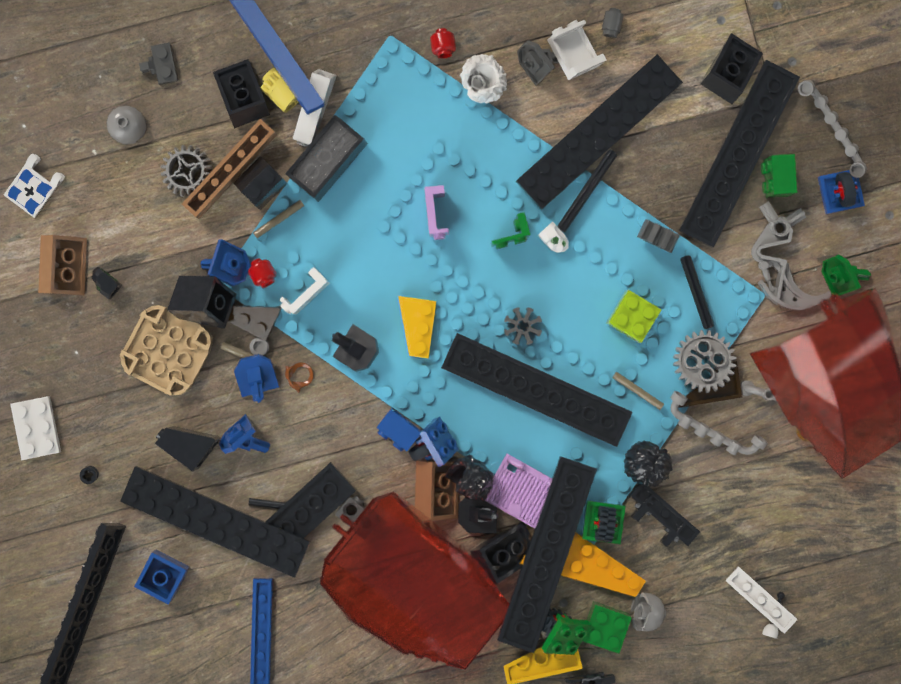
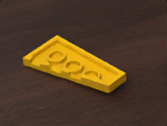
[503,646,583,684]

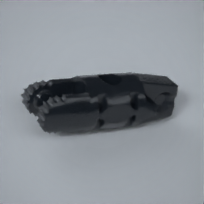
[565,672,616,684]

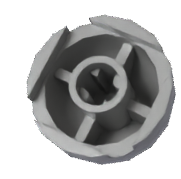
[106,106,146,145]
[631,592,666,631]

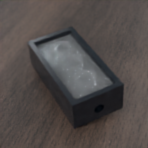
[285,115,368,202]

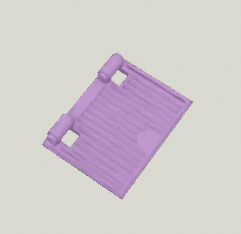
[485,454,552,529]

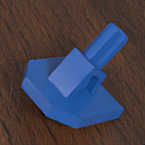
[200,239,250,286]
[234,354,279,403]
[219,414,270,454]

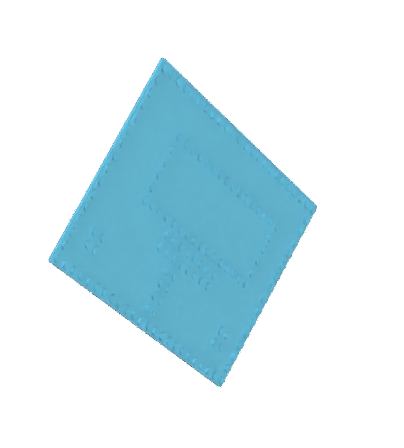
[224,36,765,544]

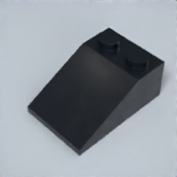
[700,33,763,104]
[213,59,270,129]
[470,522,532,585]

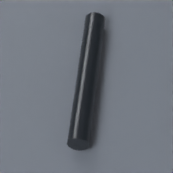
[248,498,286,509]

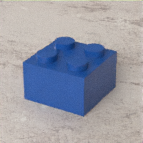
[376,408,421,452]
[134,549,190,605]

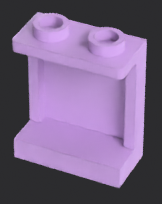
[424,185,449,240]

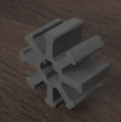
[637,219,680,253]
[504,307,542,345]

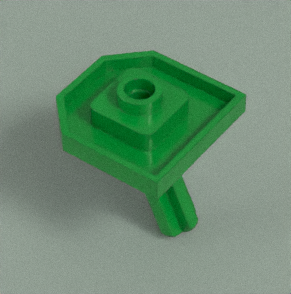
[821,255,871,298]

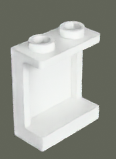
[547,20,606,80]
[279,267,330,315]

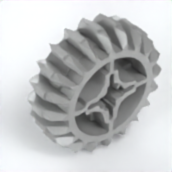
[161,145,213,197]

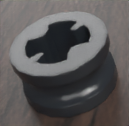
[79,466,99,484]

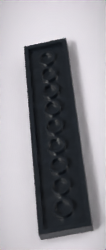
[516,54,683,210]
[679,60,800,248]
[441,333,633,447]
[497,456,597,653]
[120,466,311,578]
[40,523,126,684]

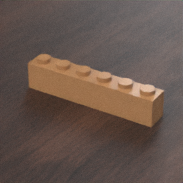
[182,119,277,219]

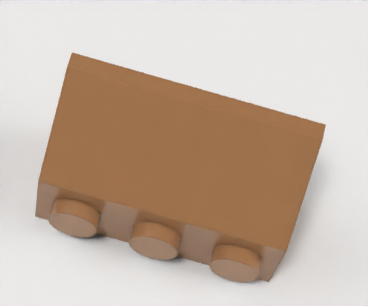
[38,235,87,295]
[414,460,459,521]

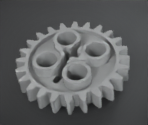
[673,330,736,393]

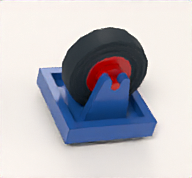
[818,170,865,214]
[409,416,458,467]

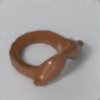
[285,362,314,393]

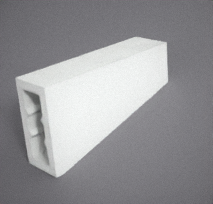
[293,69,337,146]

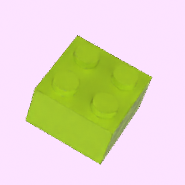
[606,290,661,343]

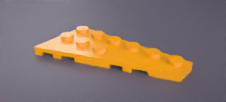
[519,532,646,597]

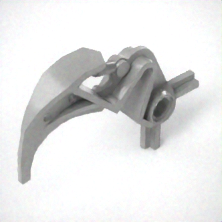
[751,201,832,310]

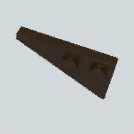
[678,361,743,408]

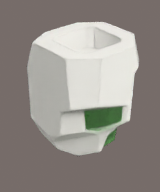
[538,222,569,253]

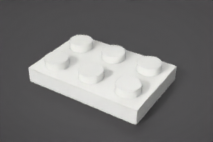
[10,396,61,460]

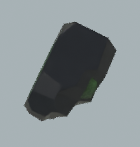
[92,267,122,299]

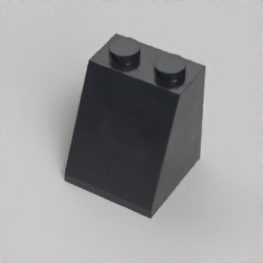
[233,156,287,210]
[167,276,237,329]
[155,426,221,472]

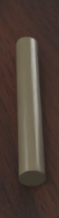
[253,200,304,239]
[220,342,276,369]
[612,372,664,410]

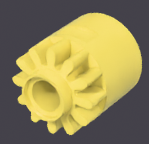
[260,68,299,113]

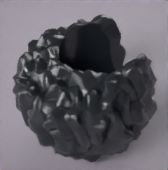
[623,440,673,487]
[445,455,494,502]

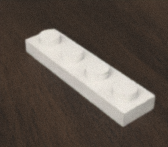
[726,566,797,634]

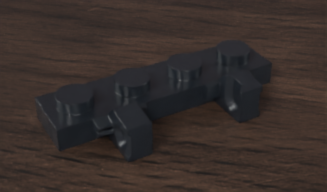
[629,485,700,547]

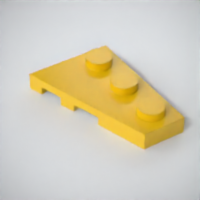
[398,296,436,358]

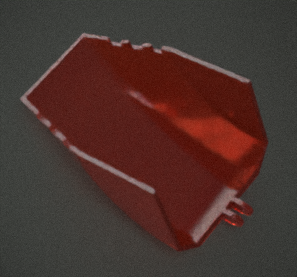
[750,287,901,479]
[320,491,509,670]

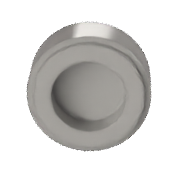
[250,337,269,356]

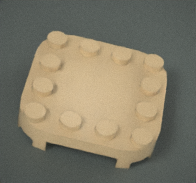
[120,305,213,396]

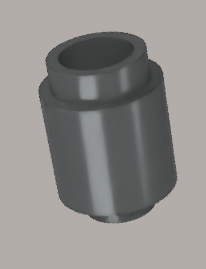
[601,8,624,38]

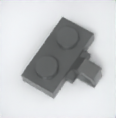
[139,43,178,85]

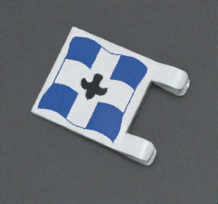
[4,154,65,218]

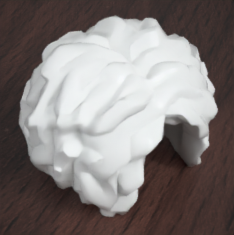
[460,54,507,103]

